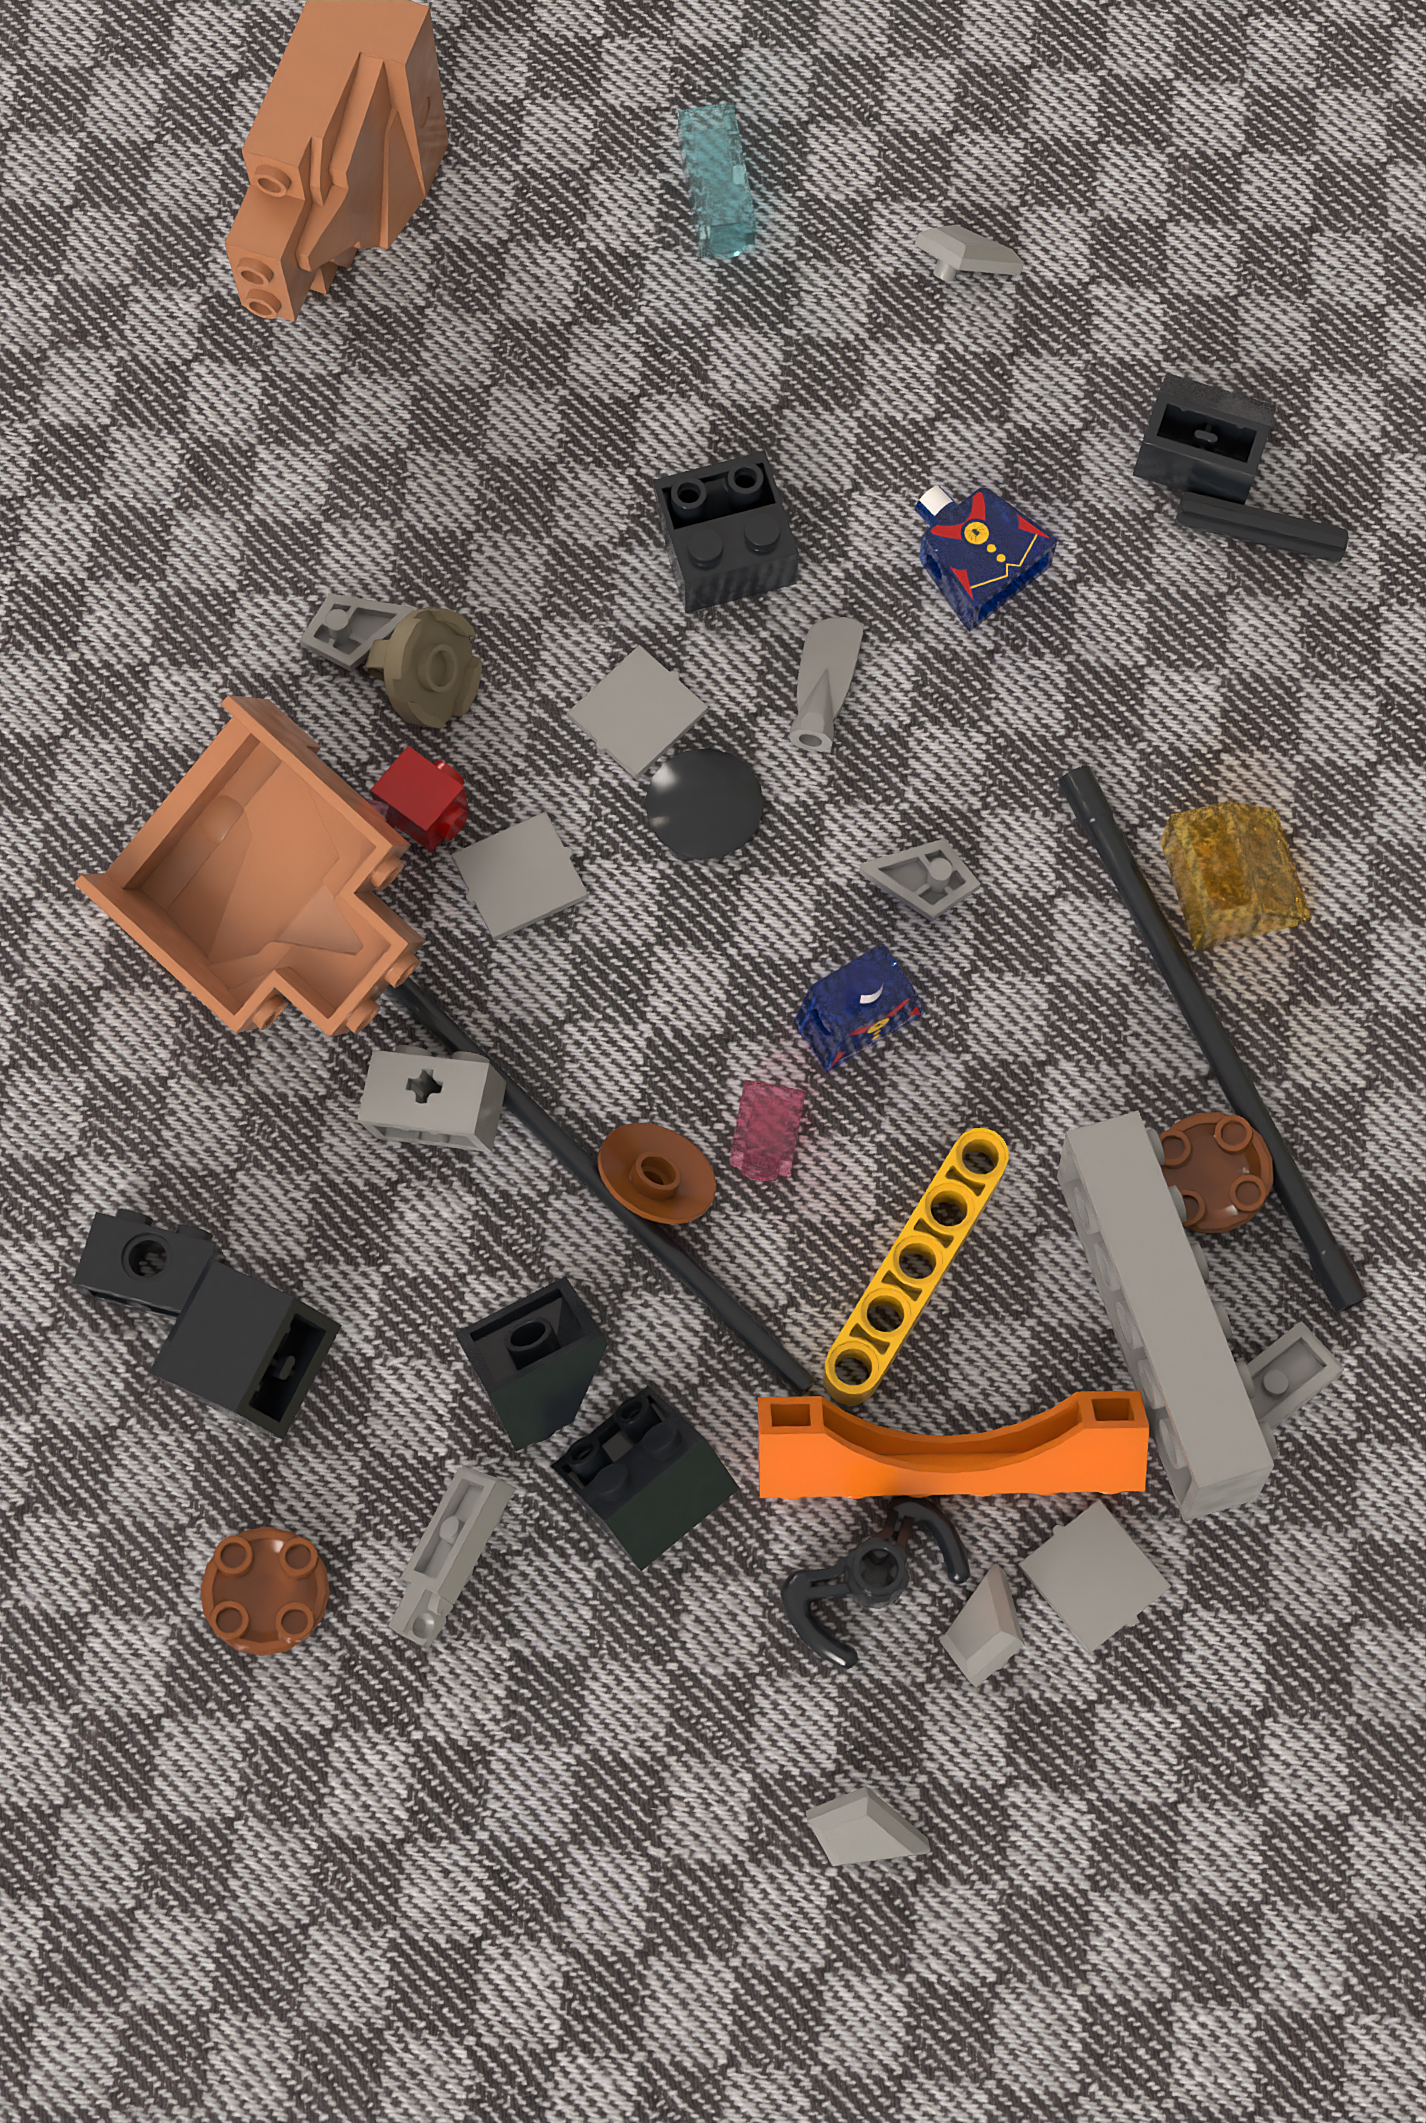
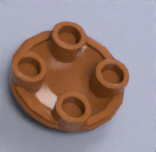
[1159,1112,1273,1234]
[200,1527,330,1656]

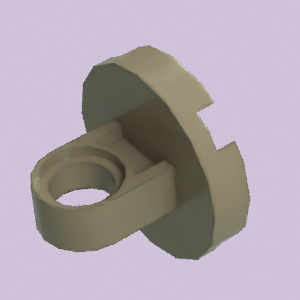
[364,607,482,729]

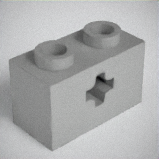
[357,1045,507,1152]

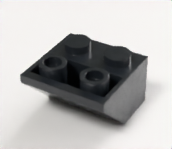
[1133,373,1276,505]
[653,451,799,613]
[149,1259,342,1440]
[551,1385,740,1572]

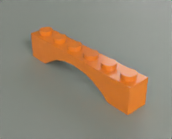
[758,1391,1149,1500]

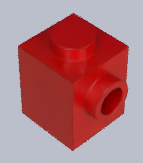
[370,746,469,853]

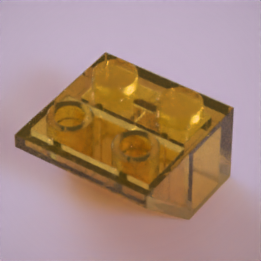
[1160,801,1312,950]

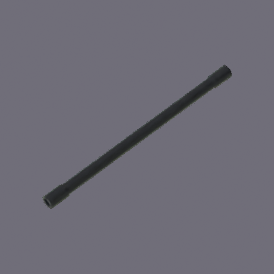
[1058,765,1369,1314]

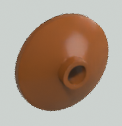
[598,1123,716,1224]

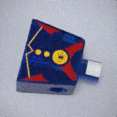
[914,485,1057,632]
[794,944,924,1073]

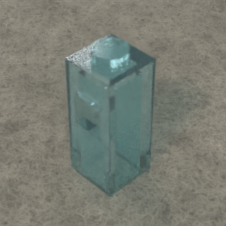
[678,103,756,258]

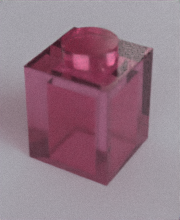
[730,1079,806,1181]

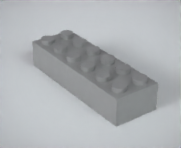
[1057,1110,1278,1522]

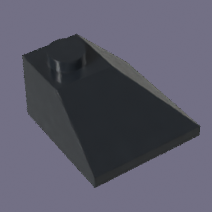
[455,1276,608,1452]

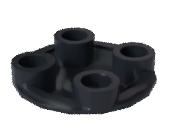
[645,748,764,862]

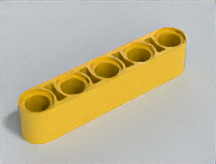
[823,1128,1009,1405]

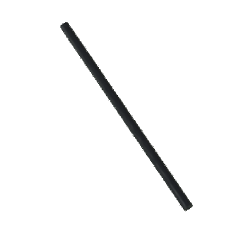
[386,977,817,1397]

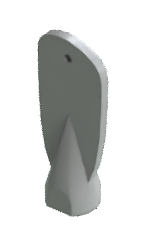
[789,617,863,752]

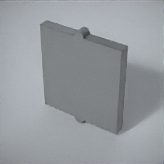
[567,645,709,780]
[451,811,589,941]
[1017,1499,1172,1654]

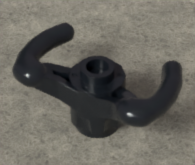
[780,1495,970,1670]

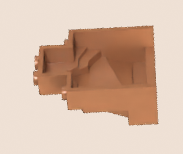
[224,0,449,322]
[74,695,426,1037]

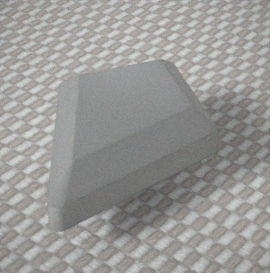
[914,225,1024,281]
[299,593,414,672]
[859,838,981,922]
[940,1564,1025,1688]
[806,1786,930,1867]

